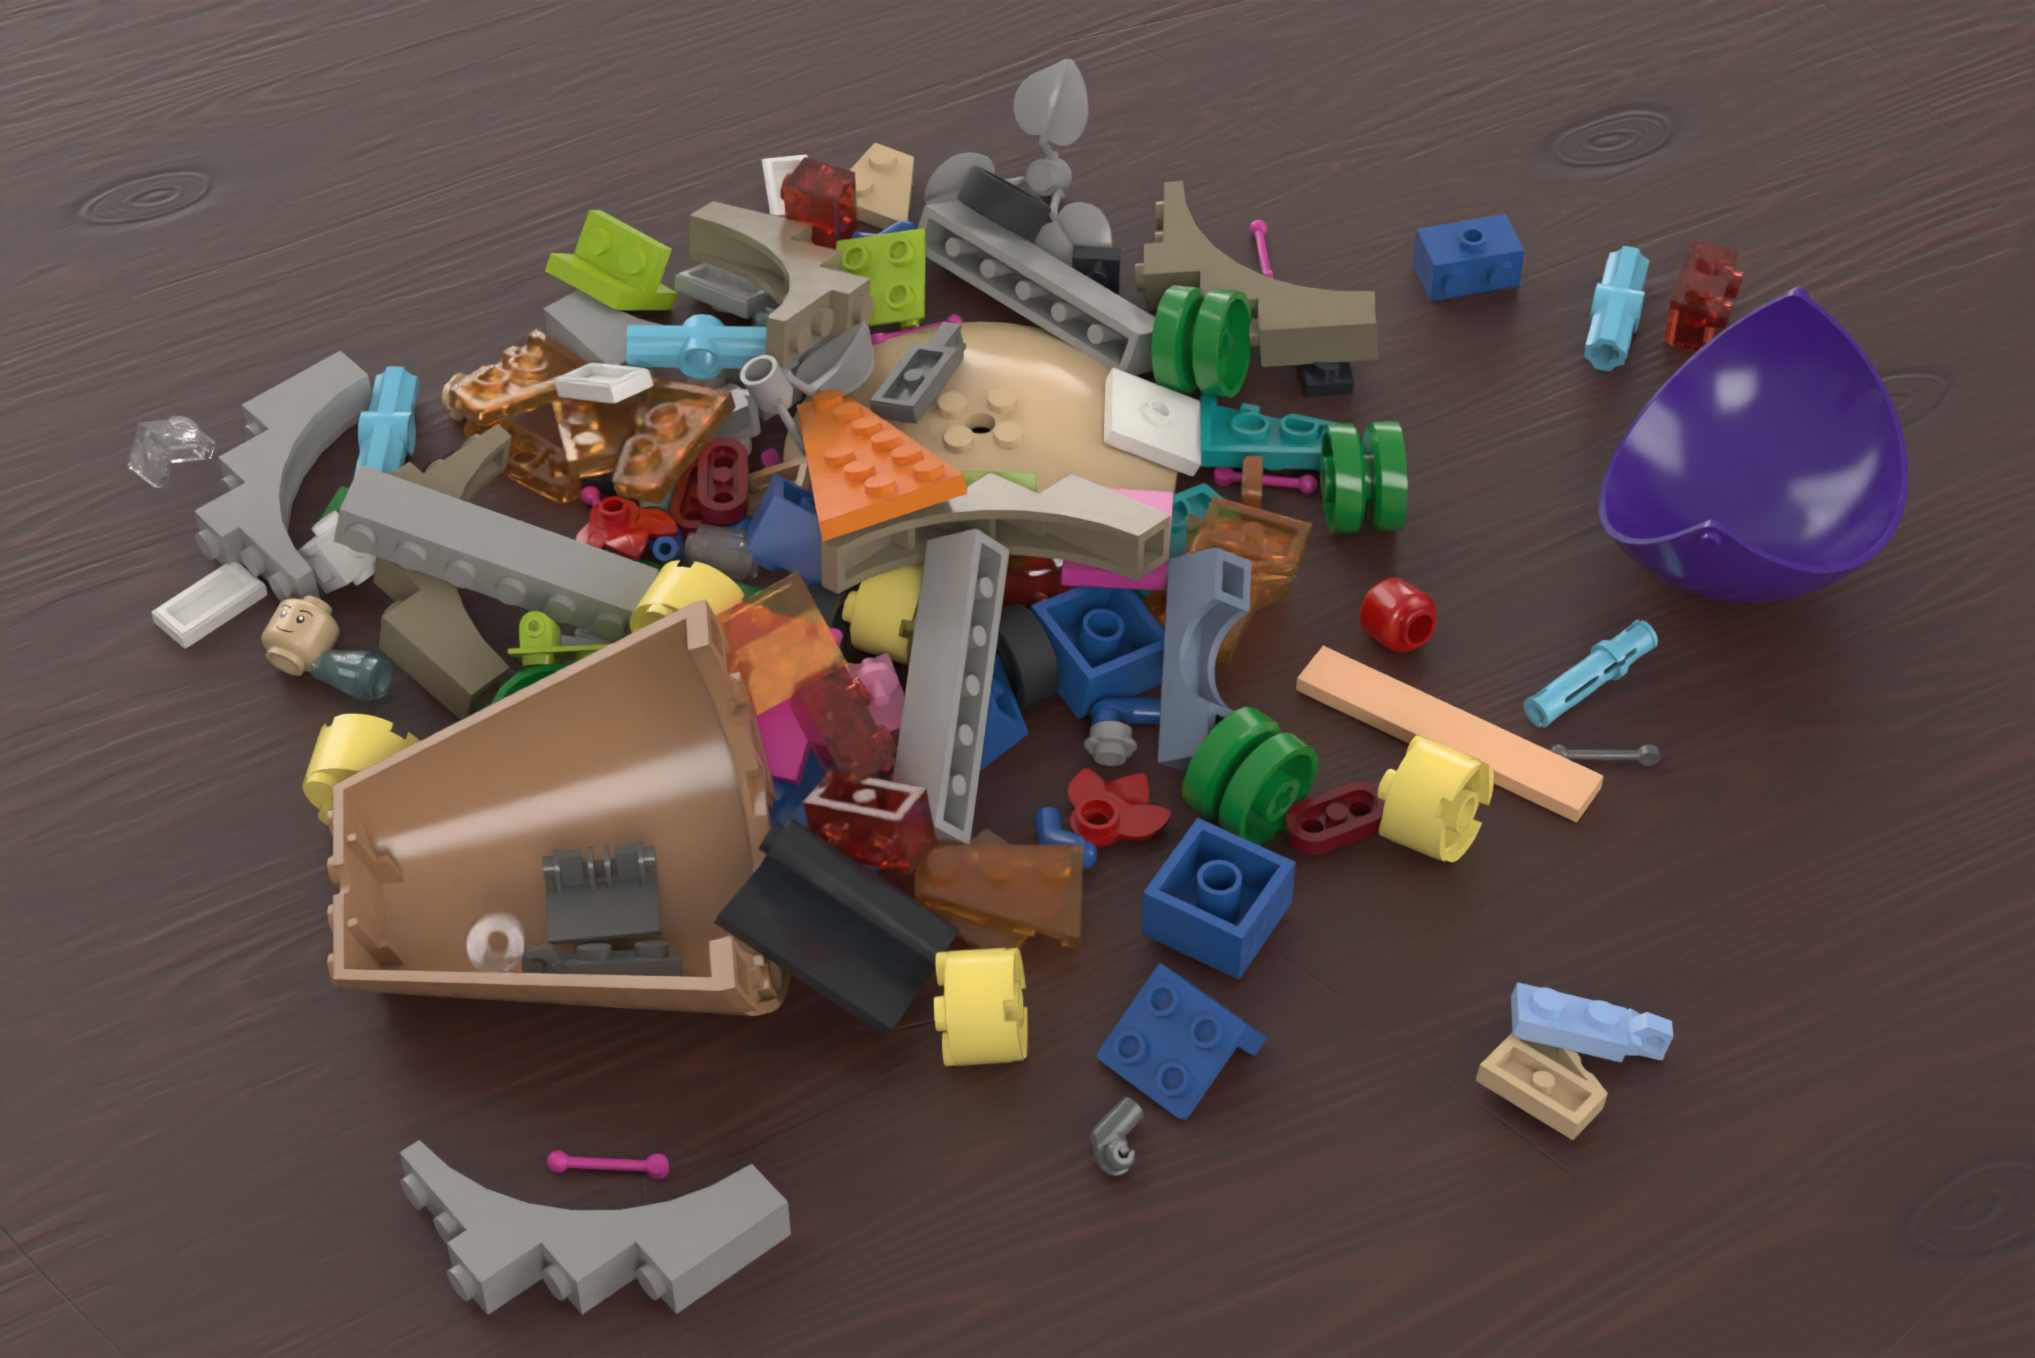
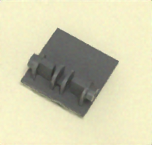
[542,841,661,945]

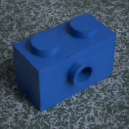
[1413,214,1525,301]

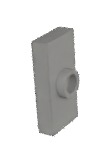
[675,263,778,319]

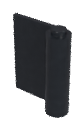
[714,819,961,1037]

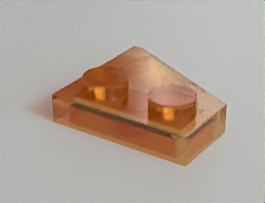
[1189,496,1312,582]

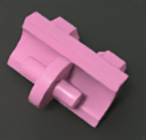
[838,653,905,752]

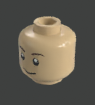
[261,595,340,676]

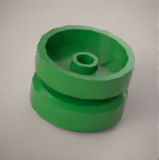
[1151,285,1253,398]
[1320,421,1408,534]
[1182,706,1318,845]

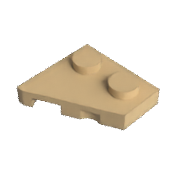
[828,143,914,230]
[1475,1033,1608,1140]

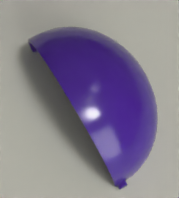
[1599,287,1909,604]

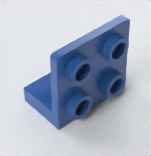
[1097,963,1268,1120]

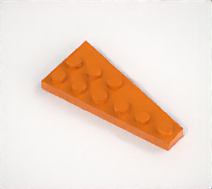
[797,389,967,542]

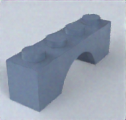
[1158,547,1252,772]

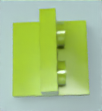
[545,210,678,310]

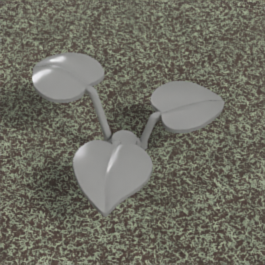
[924,59,1113,267]
[672,320,875,492]

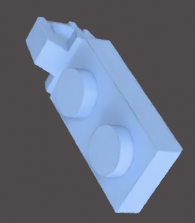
[1511,982,1673,1063]

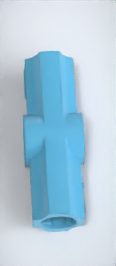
[1584,246,1650,372]
[626,314,767,380]
[354,366,419,477]

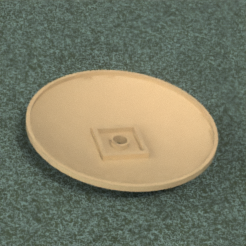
[783,322,1178,608]

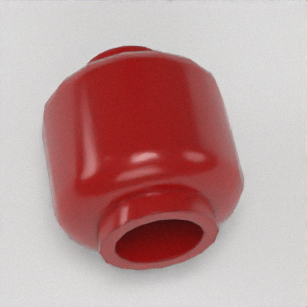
[1359,577,1437,653]

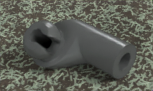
[1089,1097,1144,1176]

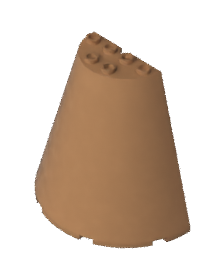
[327,599,792,1016]

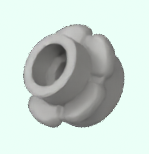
[1084,721,1137,766]

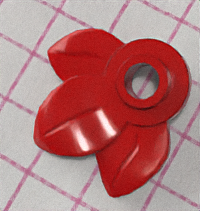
[575,496,678,561]
[1067,768,1171,847]

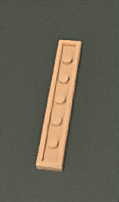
[1296,646,1603,823]

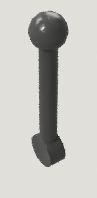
[1549,744,1660,766]

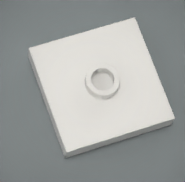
[1104,368,1201,476]

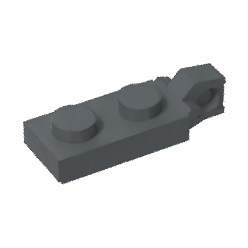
[870,322,966,424]
[521,940,682,977]

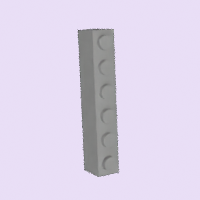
[917,200,1155,376]
[333,464,659,641]
[885,528,1010,854]

